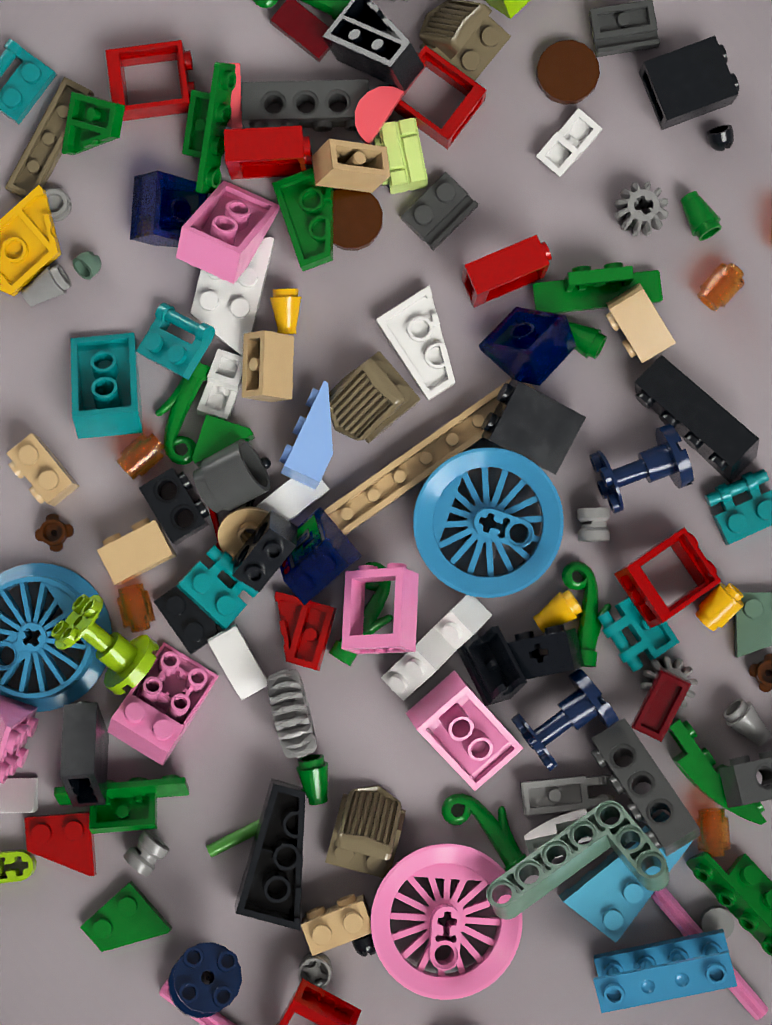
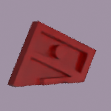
[275,591,337,671]
[25,811,97,876]

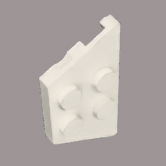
[190,237,275,356]

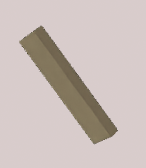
[5,77,94,198]

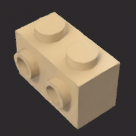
[312,138,390,193]
[606,283,676,363]
[242,330,294,402]
[6,433,79,507]
[97,518,177,586]
[301,894,371,956]

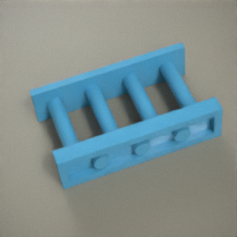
[593,929,737,1013]

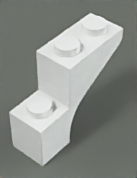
[381,595,492,701]

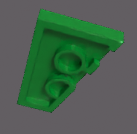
[272,167,334,272]

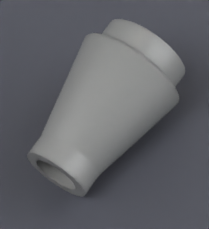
[21,264,72,307]
[723,698,772,746]

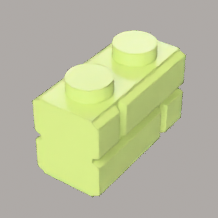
[374,118,428,194]

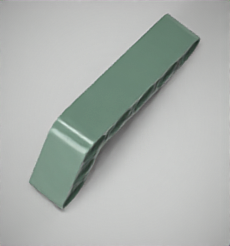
[486,800,670,920]

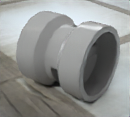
[577,508,610,542]
[123,830,170,877]
[298,953,332,989]

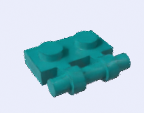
[705,469,772,545]
[176,545,259,629]
[597,597,679,672]

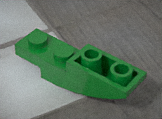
[668,718,767,825]

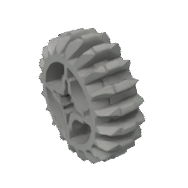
[267,669,317,758]

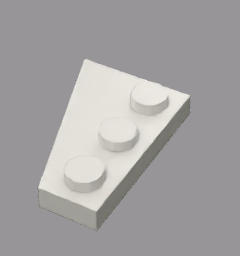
[376,285,455,401]

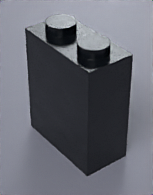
[639,36,739,130]
[482,379,586,475]
[60,701,109,807]

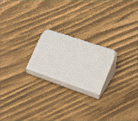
[0,778,38,813]

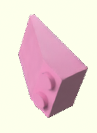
[176,180,280,284]
[406,670,524,791]

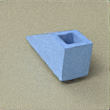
[279,381,333,490]

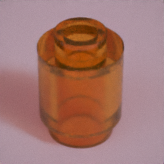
[697,263,745,311]
[116,433,165,480]
[116,583,156,633]
[695,808,731,857]

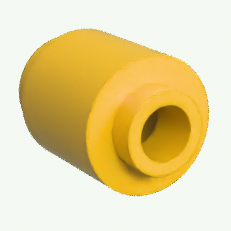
[695,583,744,631]

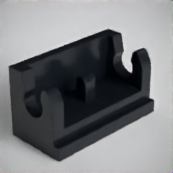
[457,626,527,706]

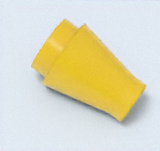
[270,289,302,334]
[533,589,583,633]

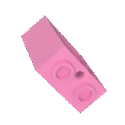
[341,563,419,654]

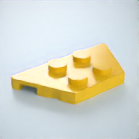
[0,185,61,296]

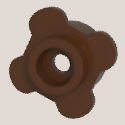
[35,514,74,552]
[748,654,772,692]

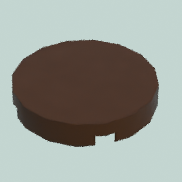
[536,40,600,105]
[333,189,383,251]

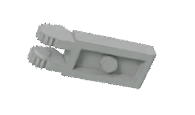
[520,775,614,816]

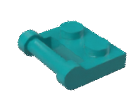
[0,39,57,125]
[136,303,215,380]

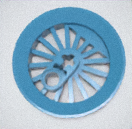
[413,448,564,598]
[0,563,112,712]

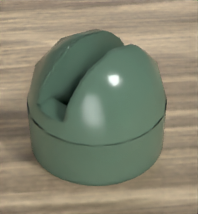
[73,251,102,280]

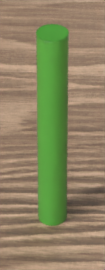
[206,819,259,857]

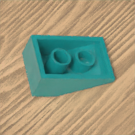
[70,333,143,439]

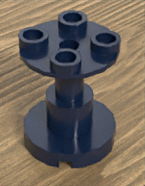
[589,424,694,514]
[511,668,619,771]
[168,942,242,1018]

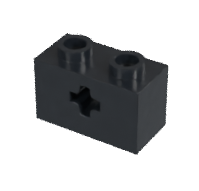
[507,624,584,680]

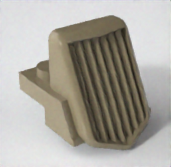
[419,0,511,81]
[329,351,421,444]
[325,785,406,878]

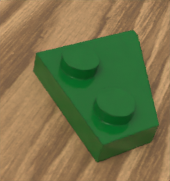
[62,92,125,155]
[80,881,172,952]

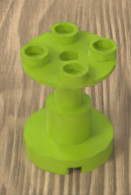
[51,594,159,695]

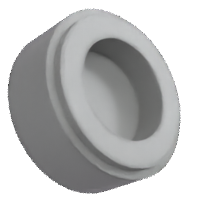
[45,188,72,222]
[699,906,734,939]

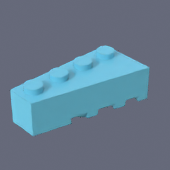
[559,812,692,943]

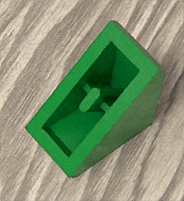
[192,414,255,467]

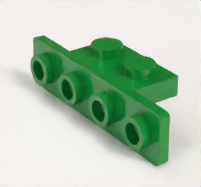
[182,62,236,194]
[532,262,663,315]
[54,774,189,834]
[686,851,772,956]

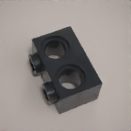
[139,468,210,545]
[232,510,298,592]

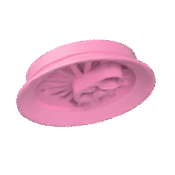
[370,843,522,1000]

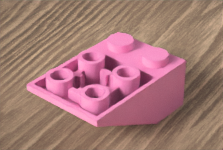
[107,642,219,766]
[0,695,39,784]

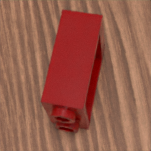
[105,40,196,121]
[388,45,487,150]
[224,125,312,180]
[461,235,552,307]
[614,527,722,628]
[276,978,361,1025]

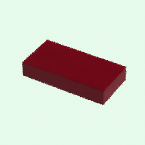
[270,0,330,62]
[631,668,692,742]

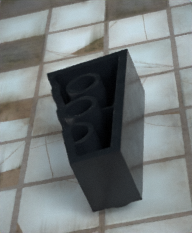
[634,355,759,484]
[234,778,306,931]

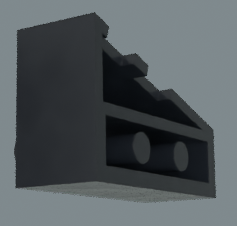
[322,0,424,91]

